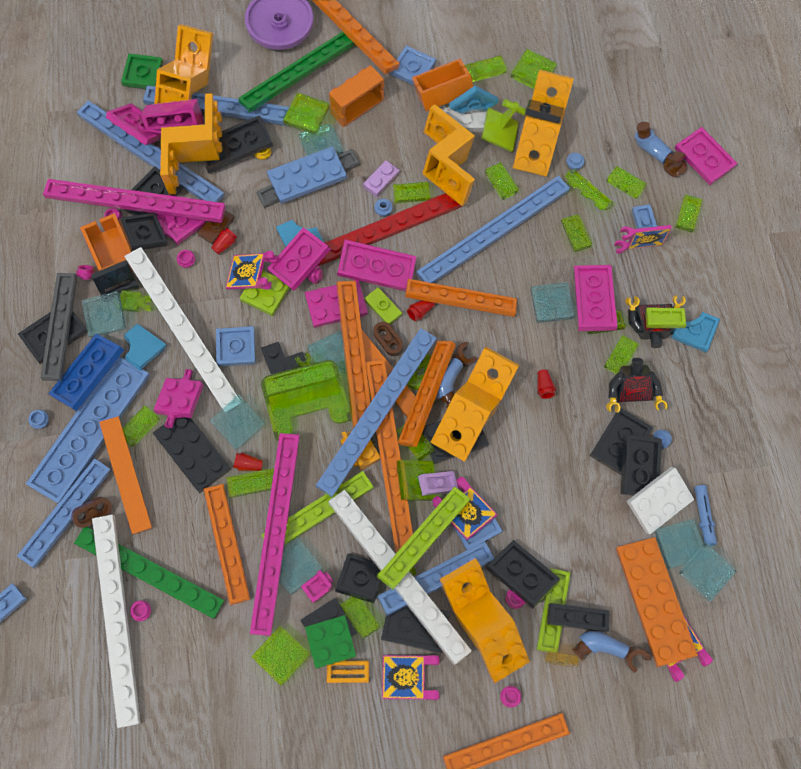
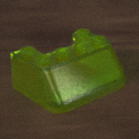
[261,360,351,441]

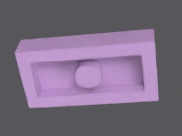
[363,160,399,197]
[418,471,458,496]

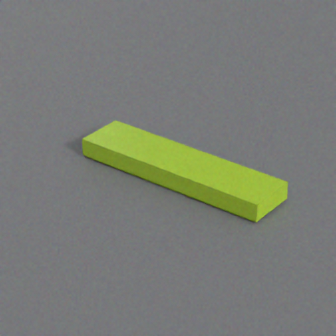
[536,568,571,654]

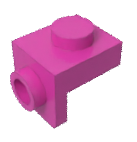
[301,570,333,604]

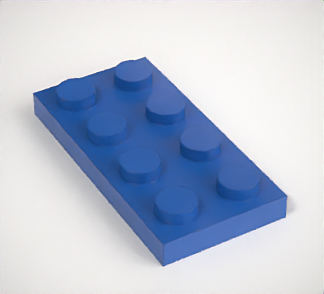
[48,333,124,411]

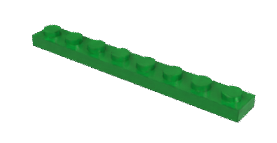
[238,31,356,113]
[74,527,225,620]

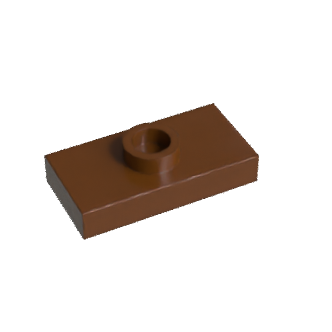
[198,210,235,245]

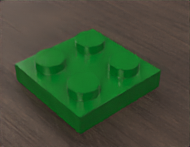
[121,53,163,89]
[305,615,356,669]

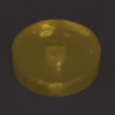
[545,652,579,667]

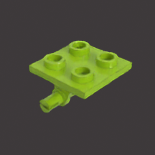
[481,99,526,152]

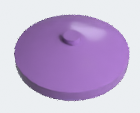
[245,0,313,50]

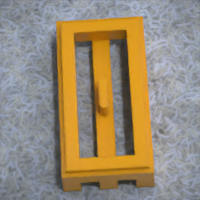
[327,661,369,683]

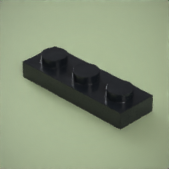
[547,603,609,632]

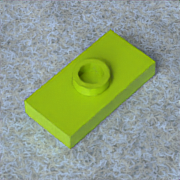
[364,287,402,325]
[645,308,686,328]

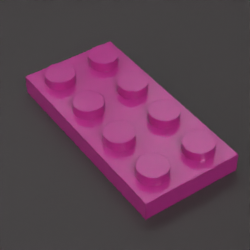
[337,240,417,291]
[574,265,617,331]

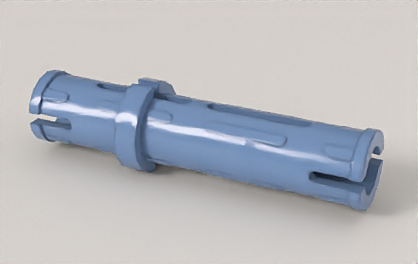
[694,485,717,546]

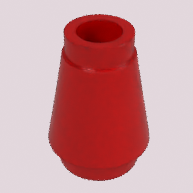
[211,228,238,255]
[407,300,435,321]
[537,369,556,399]
[233,452,263,472]

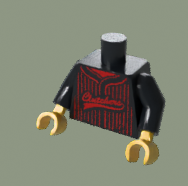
[625,295,686,348]
[606,358,667,413]

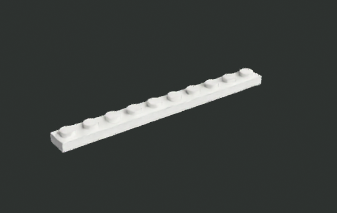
[124,247,242,414]
[329,490,471,666]
[92,515,141,728]

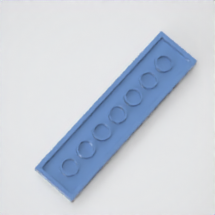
[26,356,150,503]

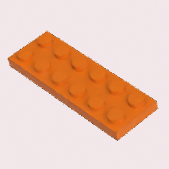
[616,537,698,668]

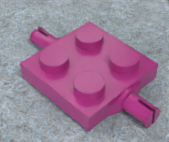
[157,197,206,245]
[154,369,203,428]

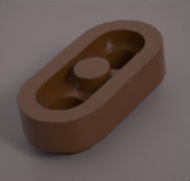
[373,322,403,356]
[71,497,112,528]

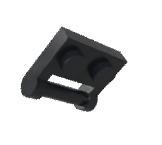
[91,260,139,302]

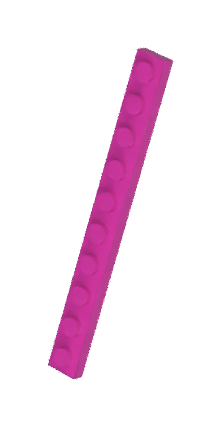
[43,179,226,223]
[250,433,300,637]

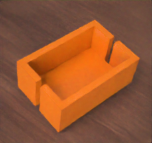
[412,59,474,111]
[329,65,384,127]
[80,213,133,271]

